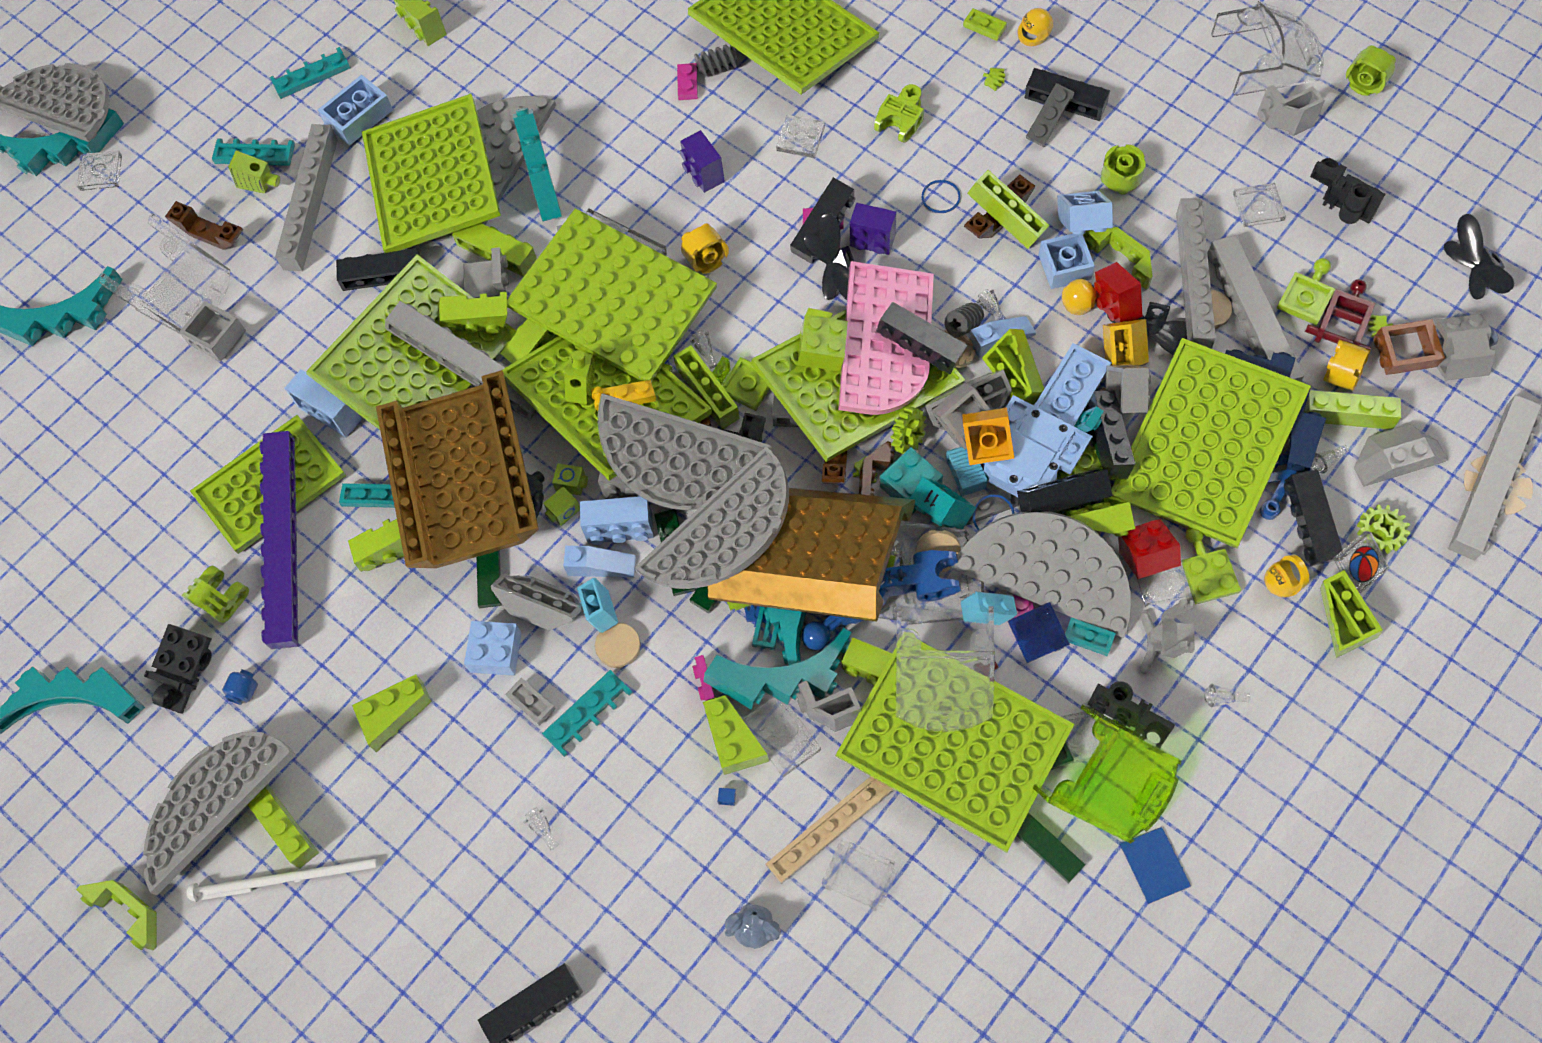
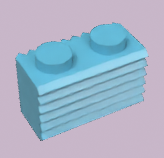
[946,447,989,496]
[577,578,618,633]
[961,591,1017,626]

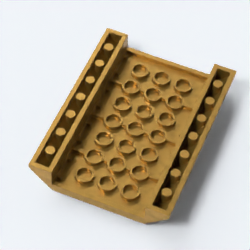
[376,370,539,569]
[708,488,915,622]

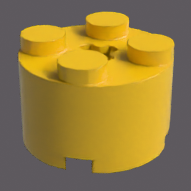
[681,223,729,274]
[1323,340,1371,391]

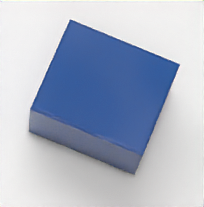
[717,788,736,806]

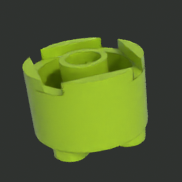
[1346,45,1396,96]
[1101,144,1146,195]

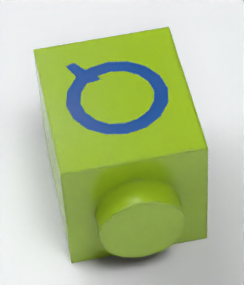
[552,463,588,496]
[543,487,580,526]

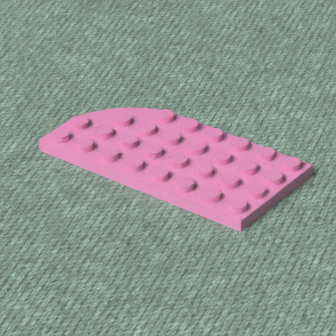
[838,261,934,415]

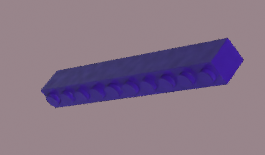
[260,431,299,649]

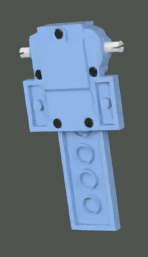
[983,343,1112,497]

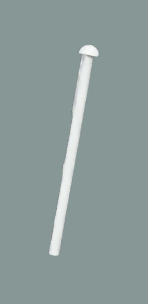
[186,858,378,902]

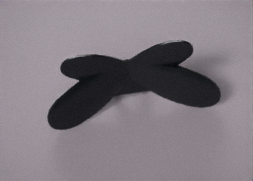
[804,213,854,300]
[1443,214,1515,300]
[1107,302,1187,355]

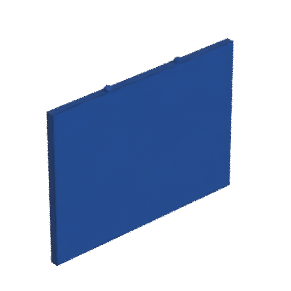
[1120,827,1191,904]

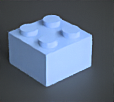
[1039,234,1095,289]
[464,621,522,676]

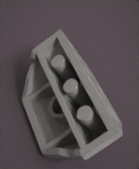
[925,370,1012,431]
[1354,424,1448,487]
[491,574,583,631]

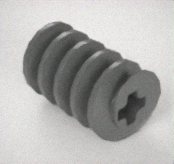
[694,44,737,77]
[944,302,984,338]

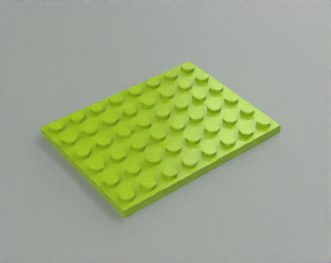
[688,0,879,95]
[362,94,501,253]
[507,208,717,382]
[306,254,516,430]
[751,309,965,462]
[502,336,712,481]
[1111,338,1311,549]
[835,632,1074,853]

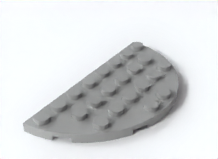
[0,63,110,142]
[477,96,556,225]
[598,393,772,510]
[635,447,789,589]
[950,511,1131,638]
[143,731,296,896]

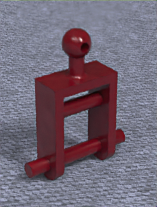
[1305,279,1376,350]

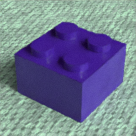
[680,130,725,193]
[849,203,897,255]

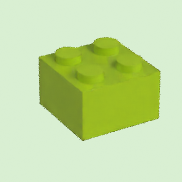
[797,315,848,372]

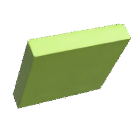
[722,357,770,411]

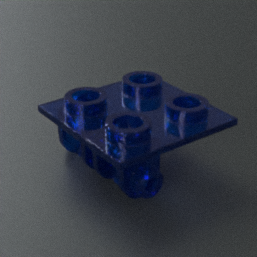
[1008,602,1070,663]

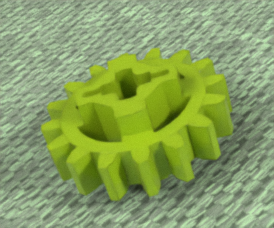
[891,407,927,454]
[1357,504,1410,554]

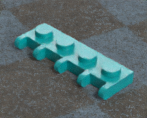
[270,47,350,99]
[212,138,295,166]
[542,670,633,757]

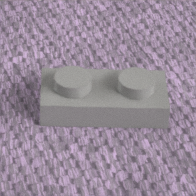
[505,677,556,726]

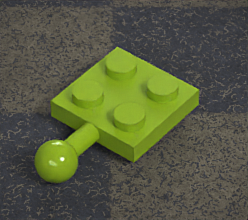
[1277,258,1335,326]
[1181,528,1241,605]

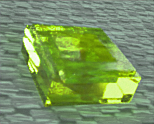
[712,356,731,385]

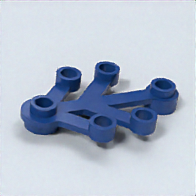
[1260,451,1311,520]

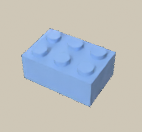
[318,75,393,146]
[1057,190,1113,234]
[284,369,362,438]
[580,496,654,545]

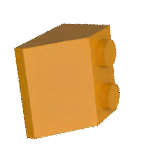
[962,408,1014,465]

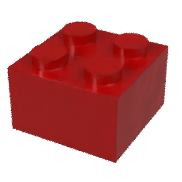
[1094,262,1143,323]
[1118,519,1181,579]

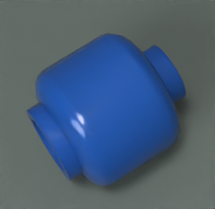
[222,669,258,705]

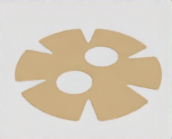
[1464,455,1533,515]

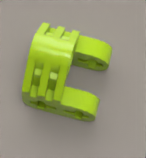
[181,565,249,623]

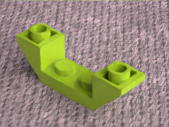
[1083,227,1153,290]
[76,880,157,950]

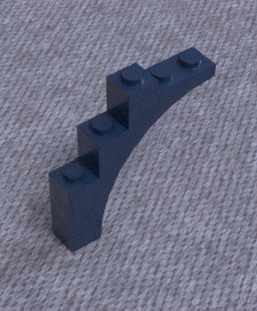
[1225,349,1326,472]

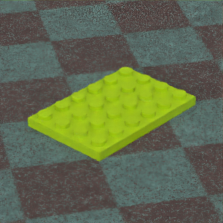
[190,415,346,554]

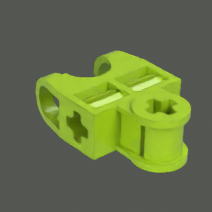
[874,84,924,143]

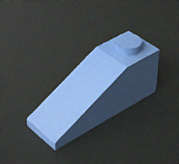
[970,316,1036,359]
[563,546,636,577]

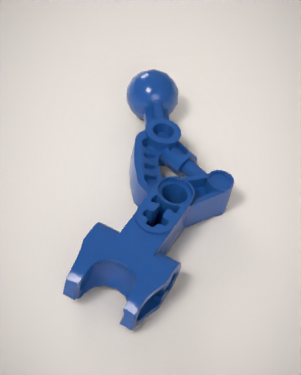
[802,550,961,650]

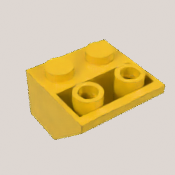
[1102,319,1149,366]

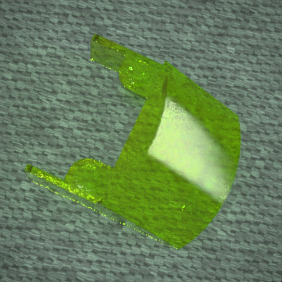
[1033,704,1181,844]

